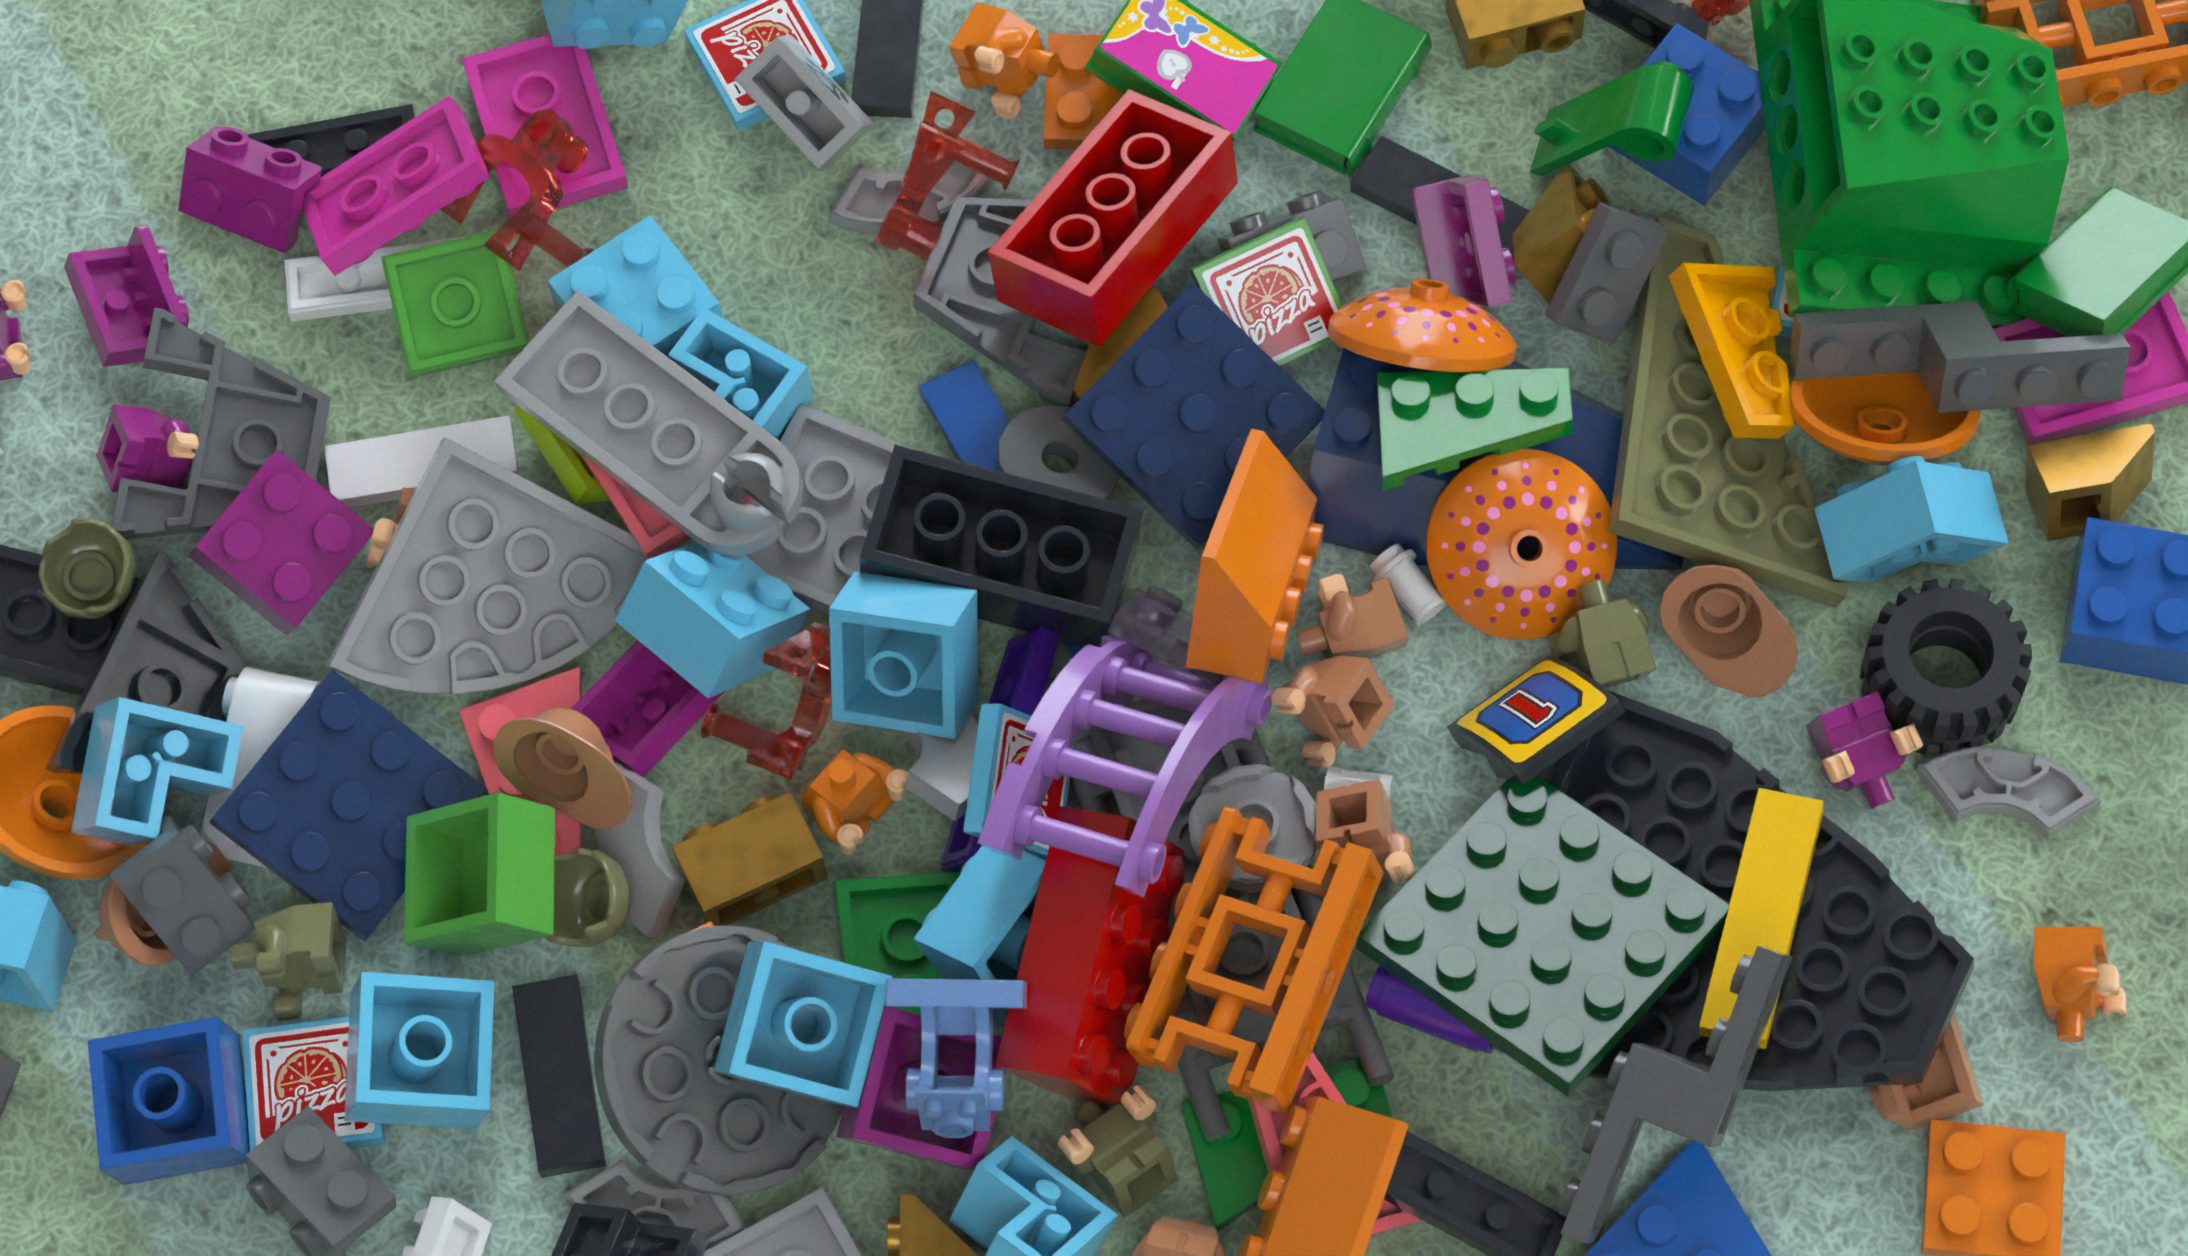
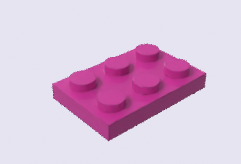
[462,34,629,222]
[302,95,490,276]
[1993,291,2188,445]

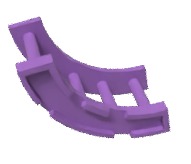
[978,634,1273,898]

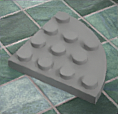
[326,438,648,694]

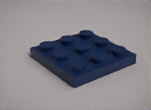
[1061,283,1325,550]
[210,669,486,941]

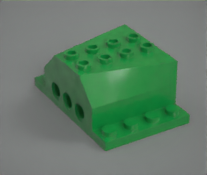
[1749,0,2069,329]

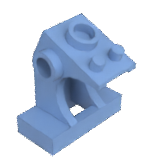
[886,978,1027,1138]

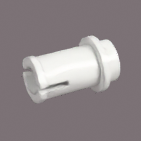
[1370,544,1446,627]

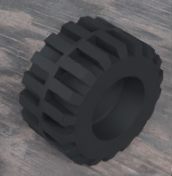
[1860,578,2032,755]

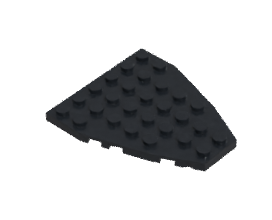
[1495,690,1974,1091]

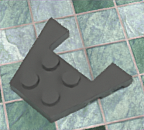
[913,197,1086,407]
[111,308,331,540]

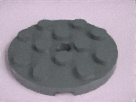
[594,926,844,1195]

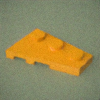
[1668,263,1795,439]

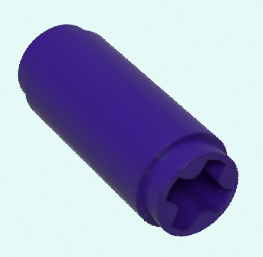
[1365,966,1495,1054]

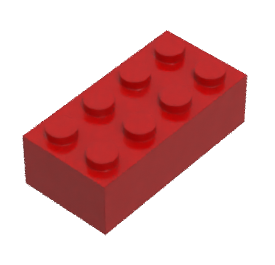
[988,89,1238,347]
[995,806,1185,1106]

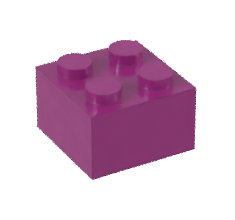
[188,449,374,635]
[836,1006,1006,1170]

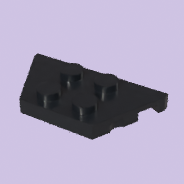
[45,551,245,774]

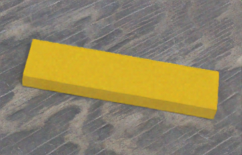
[1699,788,1824,1049]

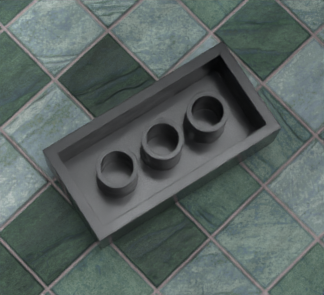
[860,444,1143,647]

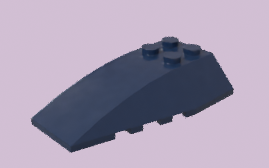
[1306,348,1684,570]

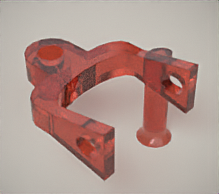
[874,91,1020,261]
[440,109,594,271]
[700,622,832,780]

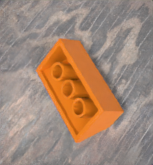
[1186,429,1324,683]
[1238,1096,1409,1256]

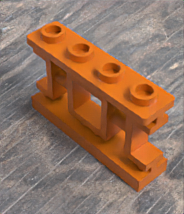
[1971,0,2188,109]
[1124,806,1384,1115]

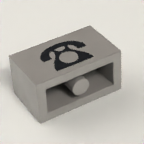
[735,35,874,169]

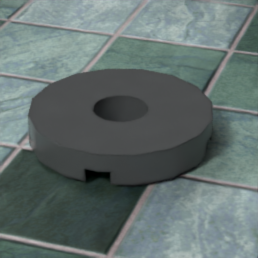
[995,404,1120,500]

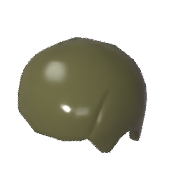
[38,518,137,619]
[544,847,630,947]

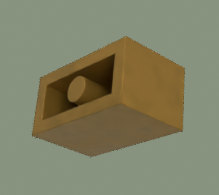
[672,792,828,926]

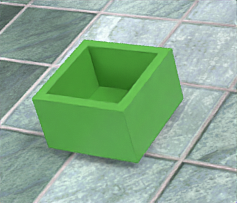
[404,792,555,956]

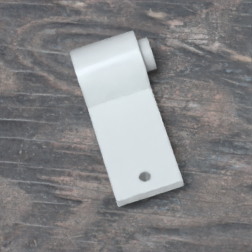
[201,667,322,867]

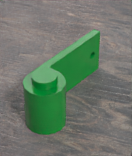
[1530,61,1695,176]

